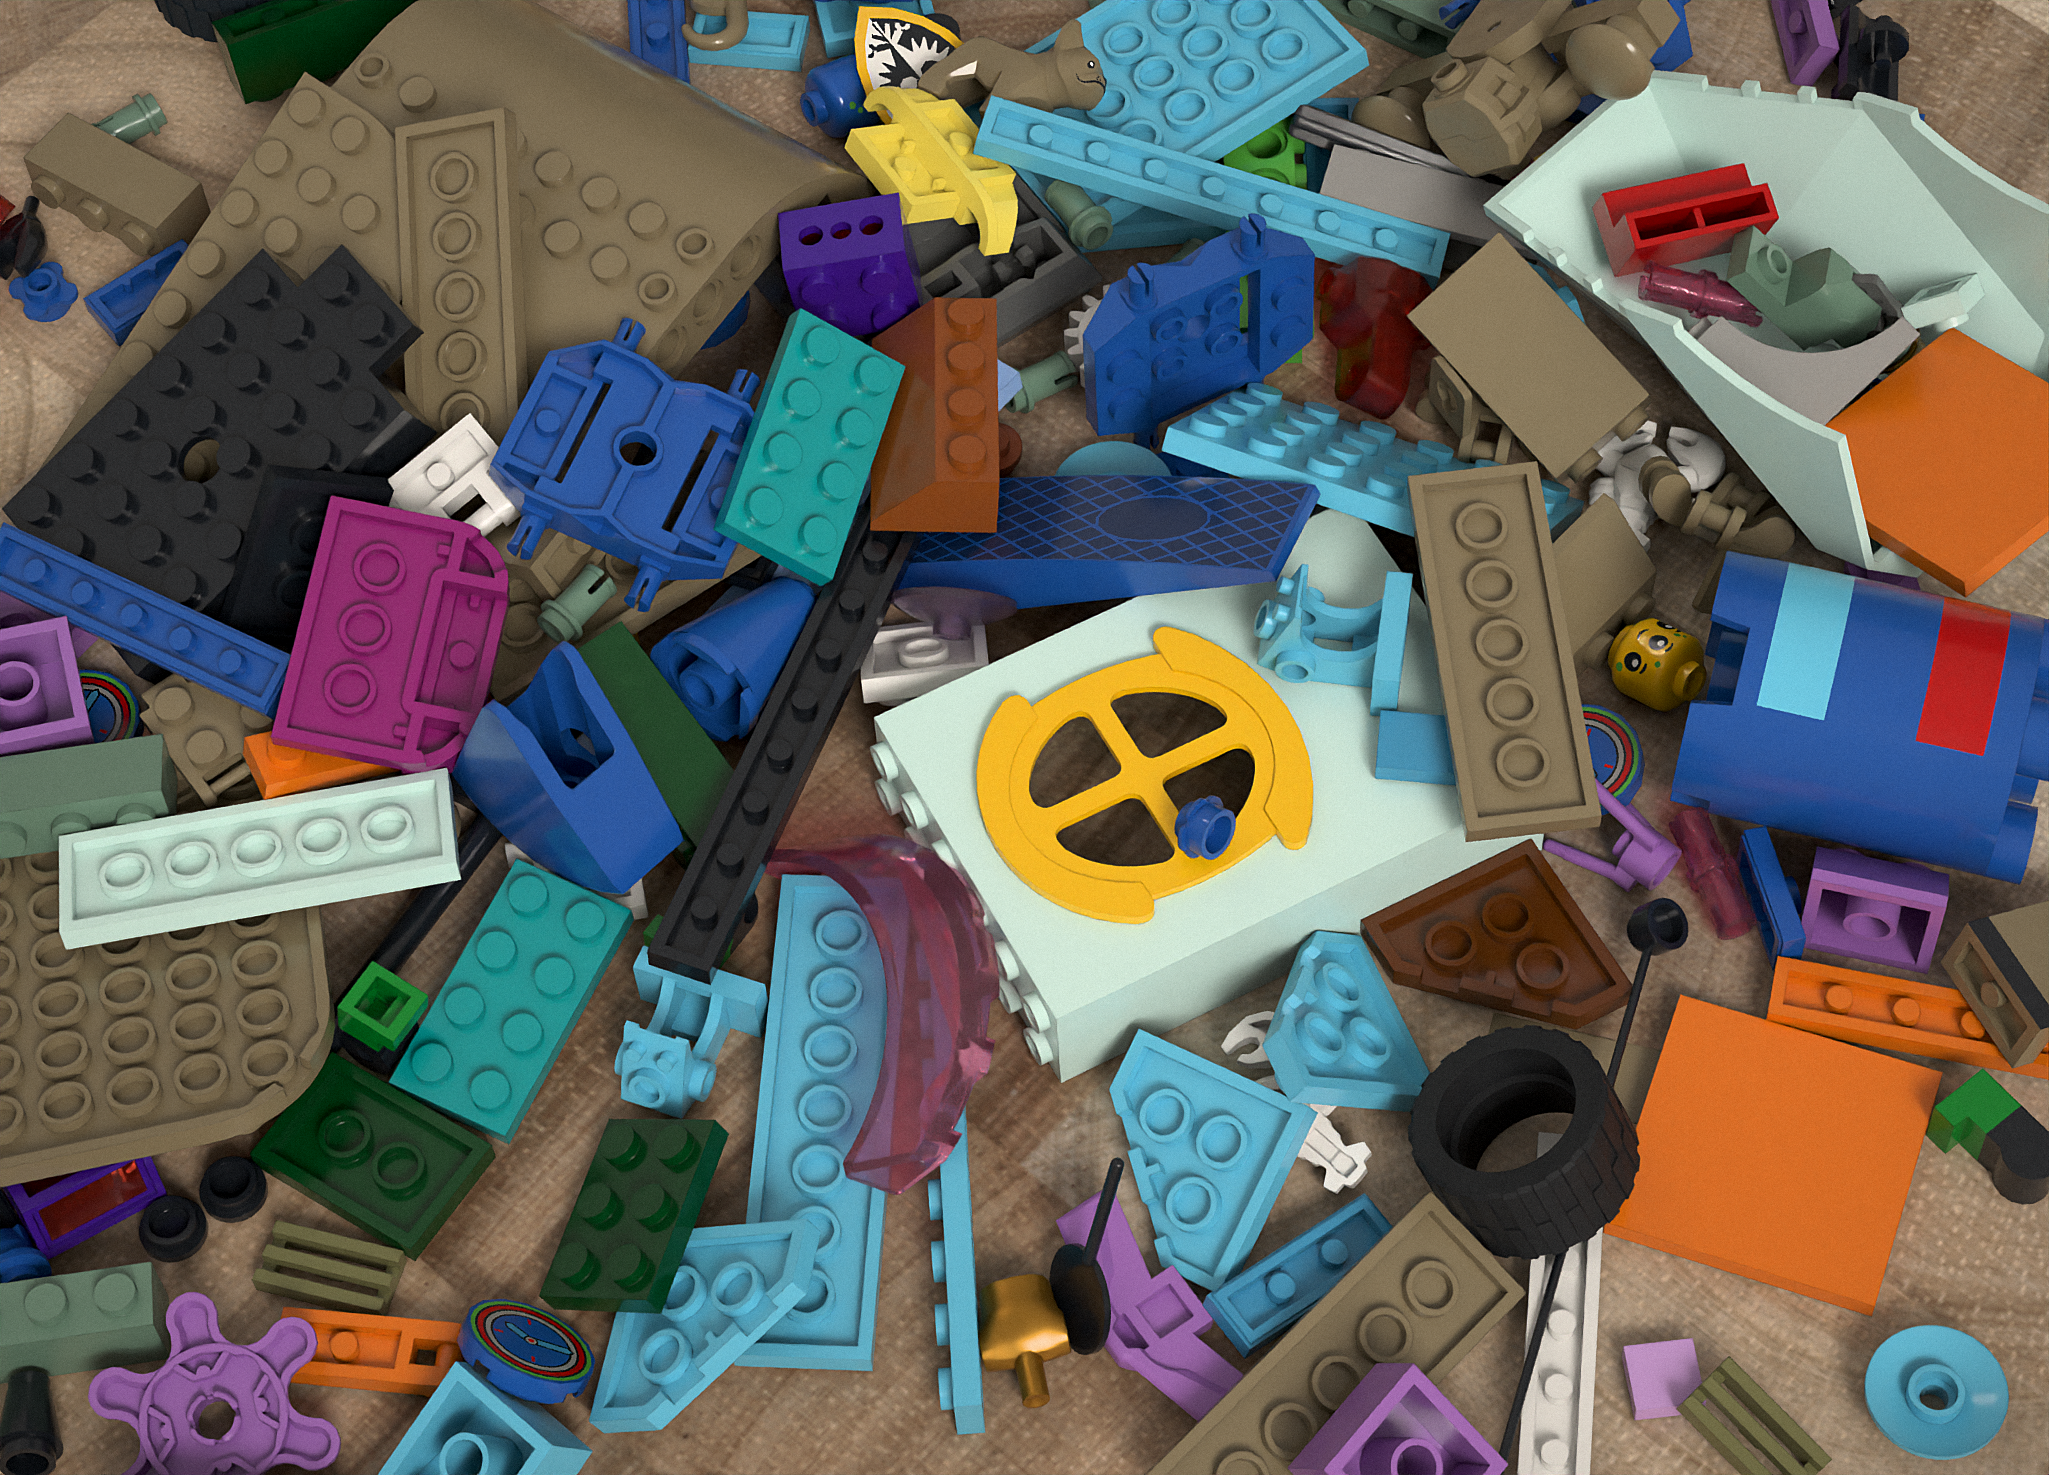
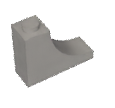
[1688,316,1920,426]

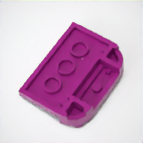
[271,495,510,775]

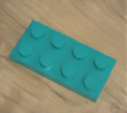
[713,308,906,586]
[389,858,635,1144]

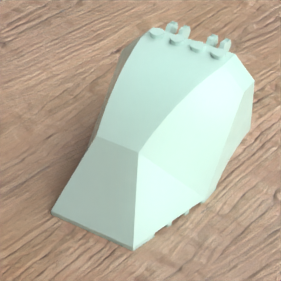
[1483,70,2049,578]

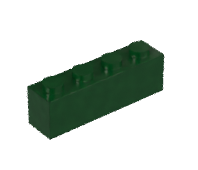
[211,0,418,104]
[576,621,734,871]

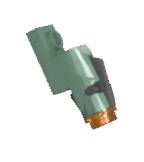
[1726,225,1925,376]

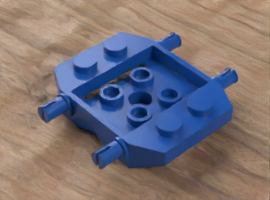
[1082,213,1315,451]
[489,318,761,612]

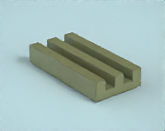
[252,1220,407,1316]
[1676,1356,1832,1475]

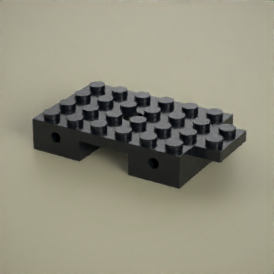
[2,244,438,685]

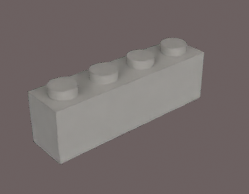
[1319,144,1548,272]

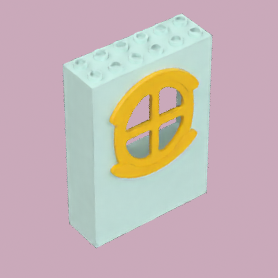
[870,509,1544,1083]

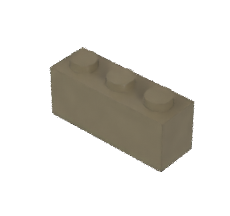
[23,112,211,257]

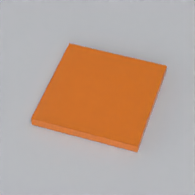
[1825,328,2049,598]
[1603,994,1943,1317]

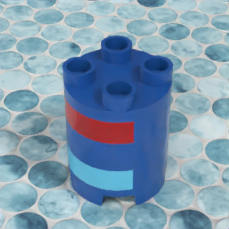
[1670,551,2049,885]

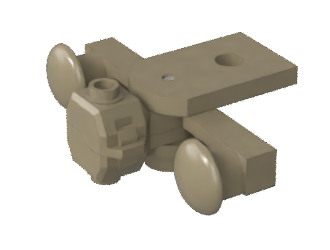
[1351,0,1681,179]

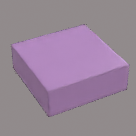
[1622,1338,1706,1421]

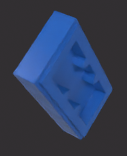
[83,239,189,346]
[1735,826,1806,971]

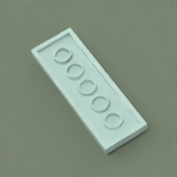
[59,768,461,950]

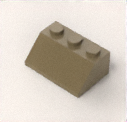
[1552,493,1657,678]

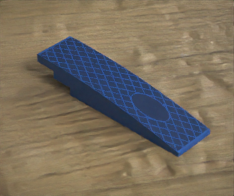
[895,475,1321,615]

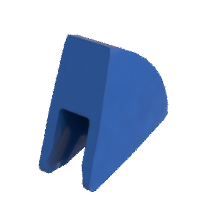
[452,641,684,894]

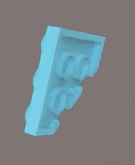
[1262,930,1430,1112]
[1109,1029,1318,1291]
[589,1219,821,1433]

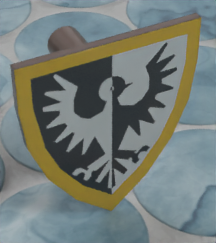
[854,6,964,125]

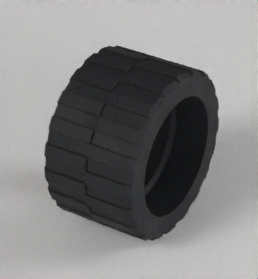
[1408,1025,1640,1260]

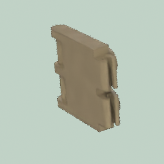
[139,673,275,809]

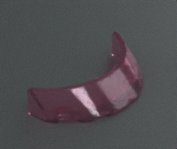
[764,834,1000,1195]

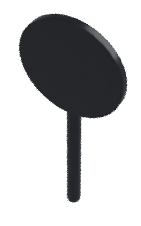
[1049,1157,1124,1355]

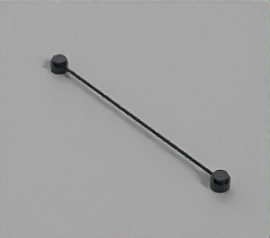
[1499,898,1689,1475]

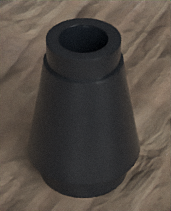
[0,1371,64,1475]

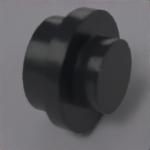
[199,1156,268,1223]
[139,1195,208,1263]

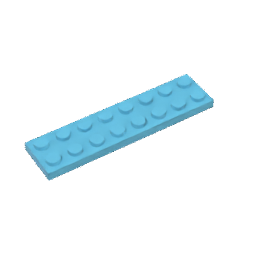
[734,874,913,1371]

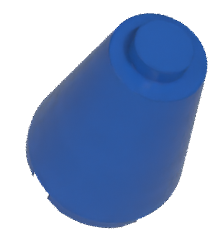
[650,576,818,742]

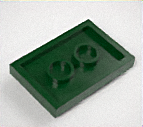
[250,1052,496,1261]
[539,1119,729,1314]

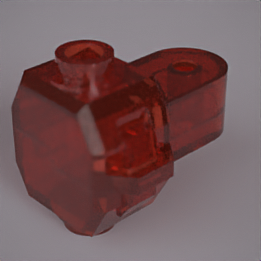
[1316,255,1433,420]

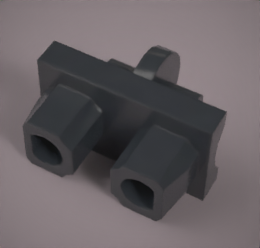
[1831,4,1909,102]

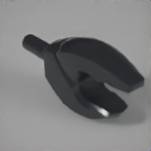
[0,196,48,280]

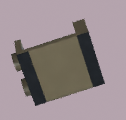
[1940,900,2049,1069]

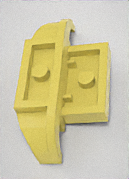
[844,86,1018,256]

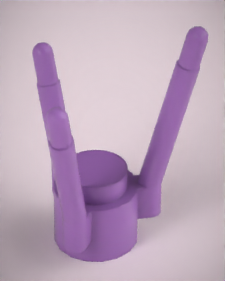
[1543,778,1682,892]

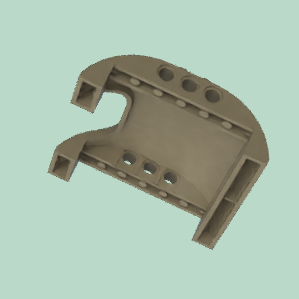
[330,0,877,468]

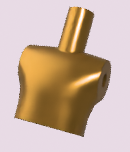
[978,1274,1072,1408]

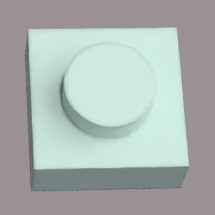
[1901,273,1985,332]

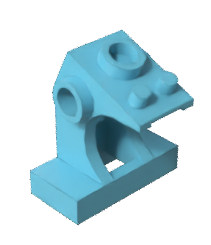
[1253,564,1413,716]
[614,946,769,1119]

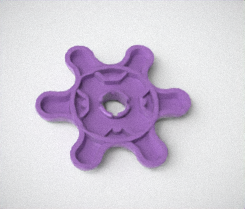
[88,1292,341,1475]

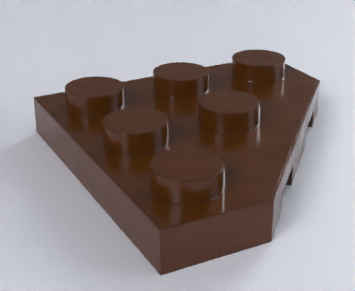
[1360,839,1633,1030]

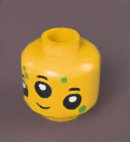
[1608,618,1707,712]

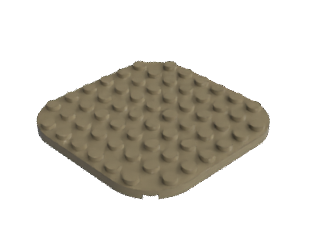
[0,759,335,1188]

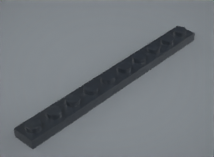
[647,491,925,985]

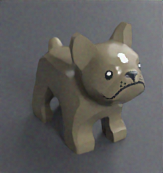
[917,19,1107,119]

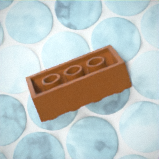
[870,297,999,533]

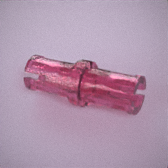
[1638,261,1763,328]
[1668,807,1757,940]

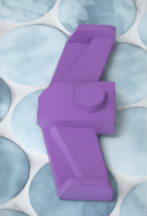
[1056,1190,1243,1421]

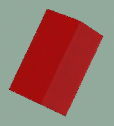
[1592,163,1779,278]

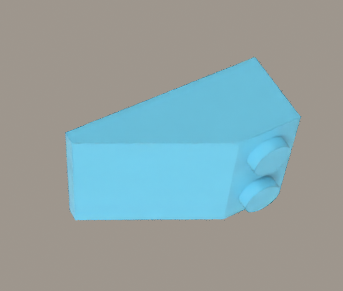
[378,1361,593,1475]

